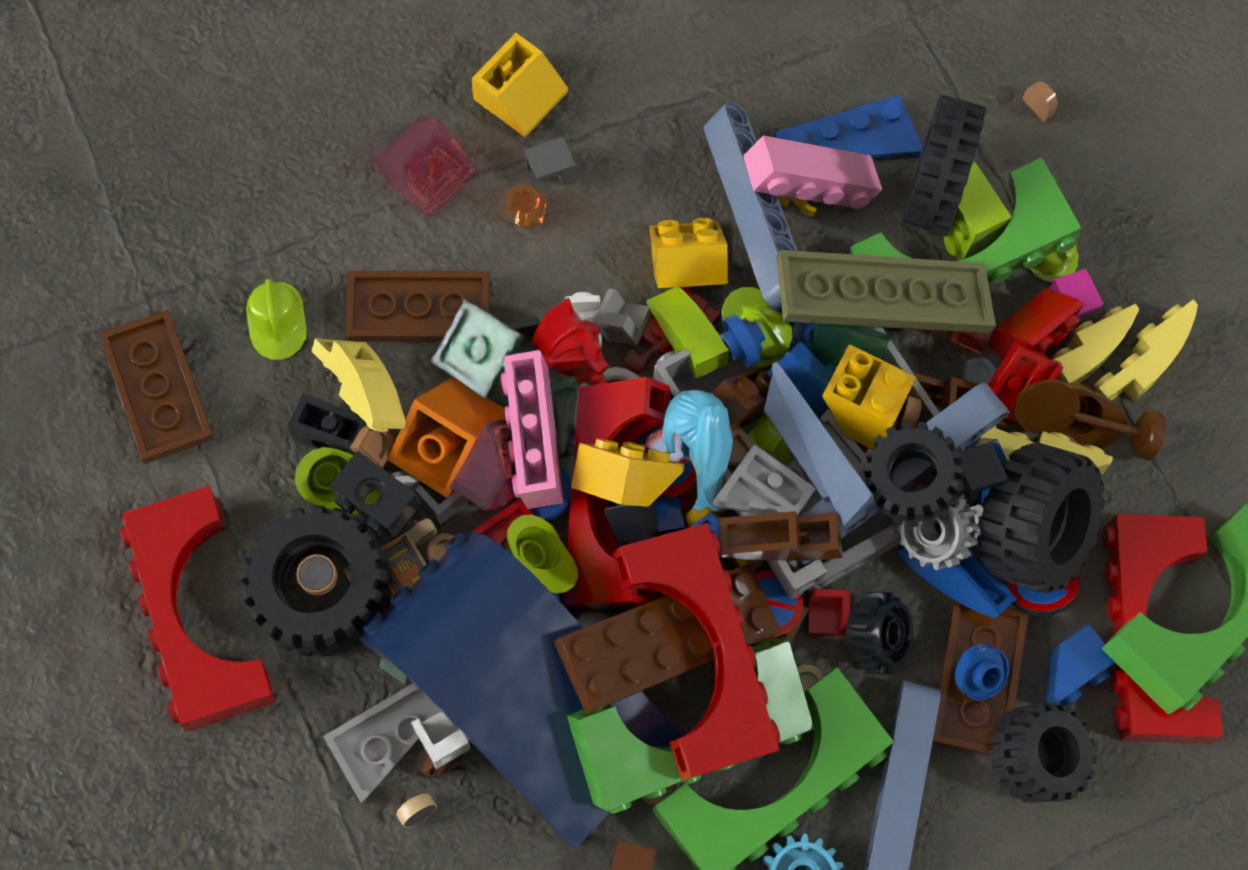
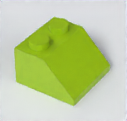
[943,161,1012,261]

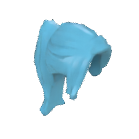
[663,390,733,511]

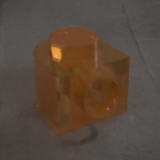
[502,183,546,228]

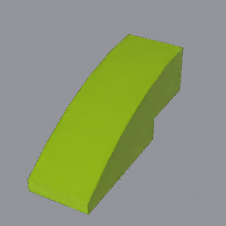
[647,286,729,379]

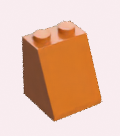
[387,377,507,498]

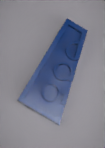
[774,95,923,160]

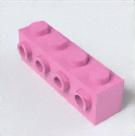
[743,135,882,209]
[501,350,564,509]

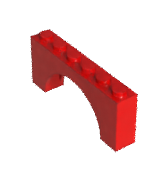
[563,377,670,611]
[120,486,276,732]
[1102,514,1223,744]
[612,523,780,781]

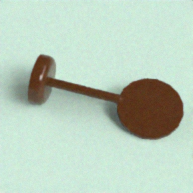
[1014,379,1166,461]

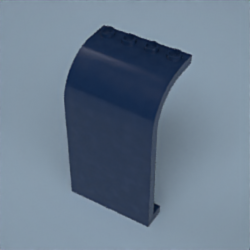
[359,532,682,849]

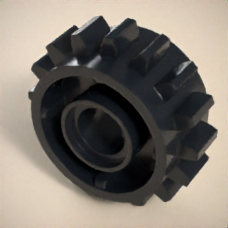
[846,592,913,675]

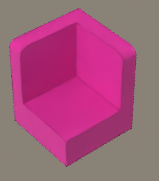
[1049,268,1103,316]

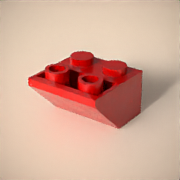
[987,288,1085,360]

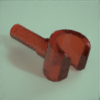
[623,336,670,372]

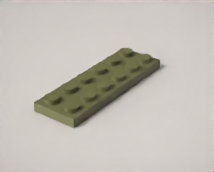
[776,250,996,333]

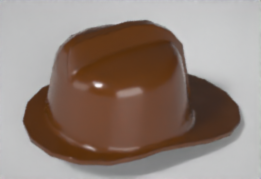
[1057,383,1126,448]

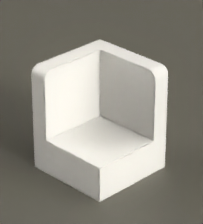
[411,711,470,769]

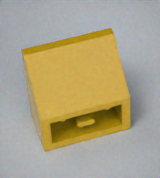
[472,33,568,137]
[650,218,728,288]
[822,344,916,449]
[571,439,684,507]

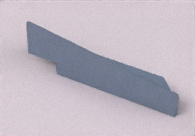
[764,361,877,529]

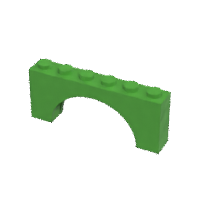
[850,157,1081,329]
[1101,503,1248,715]
[567,638,814,813]
[651,667,894,870]

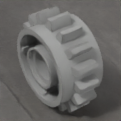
[897,488,980,570]

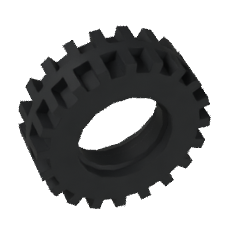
[902,94,986,236]

